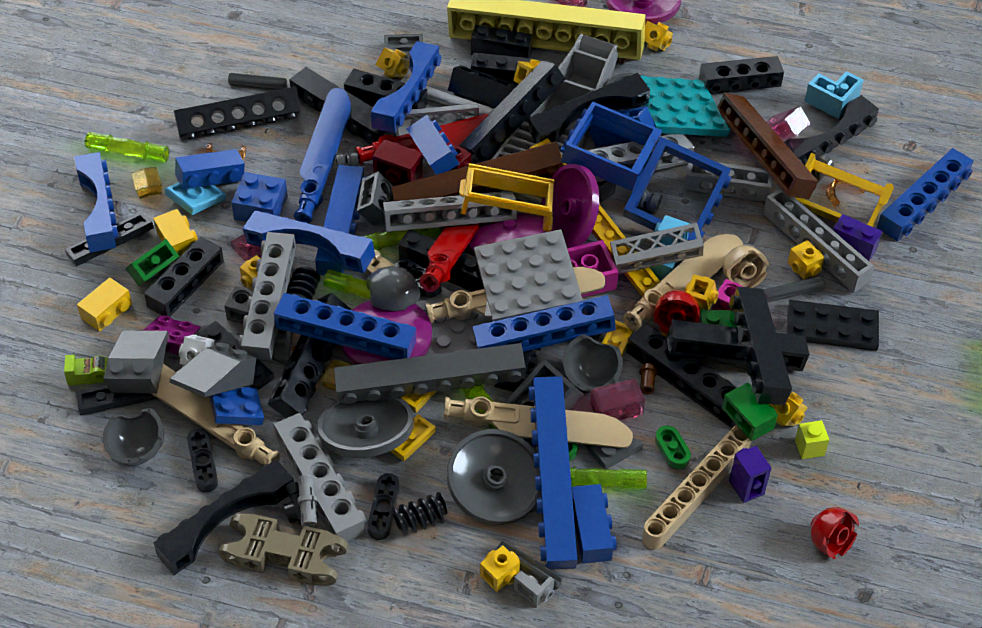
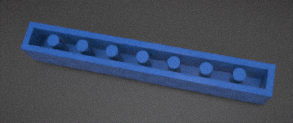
[529,376,577,569]

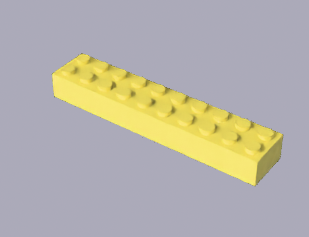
[447,0,646,60]

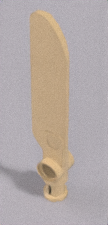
[623,234,743,330]
[425,267,605,323]
[151,364,280,465]
[444,396,633,448]

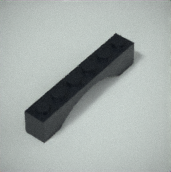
[528,73,650,143]
[783,95,879,166]
[154,460,294,575]

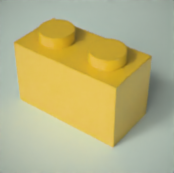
[153,209,198,257]
[77,277,132,332]

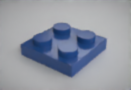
[210,387,264,425]

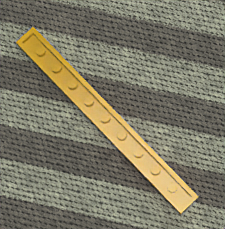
[530,138,660,298]

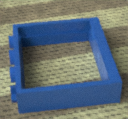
[560,102,662,191]
[623,137,732,241]

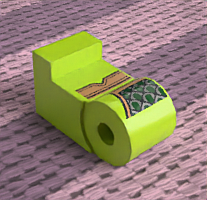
[64,355,108,386]

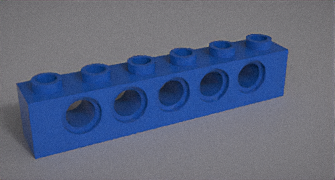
[877,148,974,241]
[274,293,416,360]
[472,295,616,352]

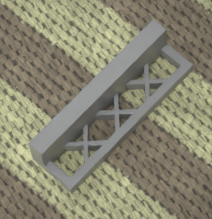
[398,103,479,136]
[610,223,704,274]

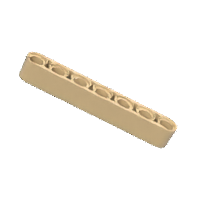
[642,425,751,550]

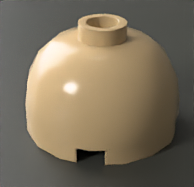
[723,245,769,288]

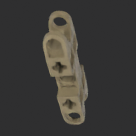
[218,514,349,586]

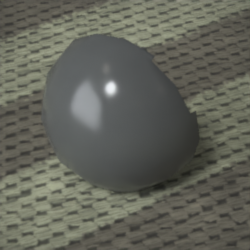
[366,266,420,311]
[563,334,623,393]
[102,408,165,466]

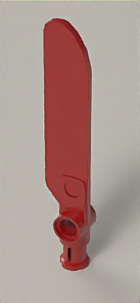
[355,114,489,165]
[419,223,482,292]

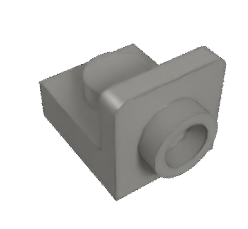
[514,571,554,608]

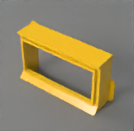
[794,153,894,227]
[459,163,554,232]

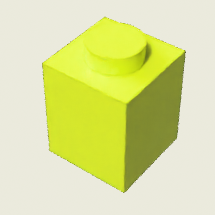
[795,420,830,459]

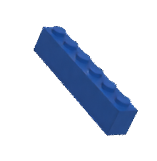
[315,165,367,277]

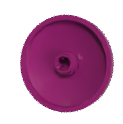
[605,0,682,25]
[540,164,599,248]
[468,213,555,257]
[341,300,432,365]

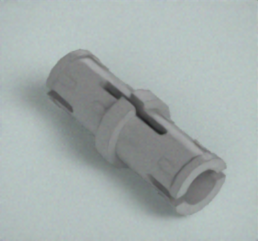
[297,474,317,527]

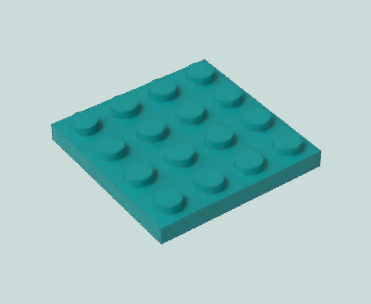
[641,75,730,137]

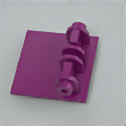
[143,316,201,356]

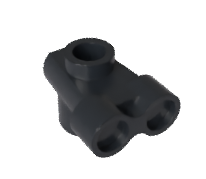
[284,482,301,524]

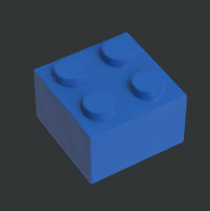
[231,172,288,222]

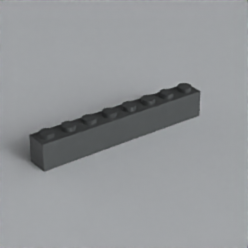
[334,343,526,404]

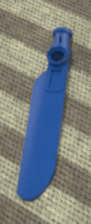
[294,88,351,223]

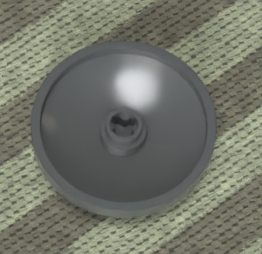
[318,397,414,458]
[447,429,540,525]

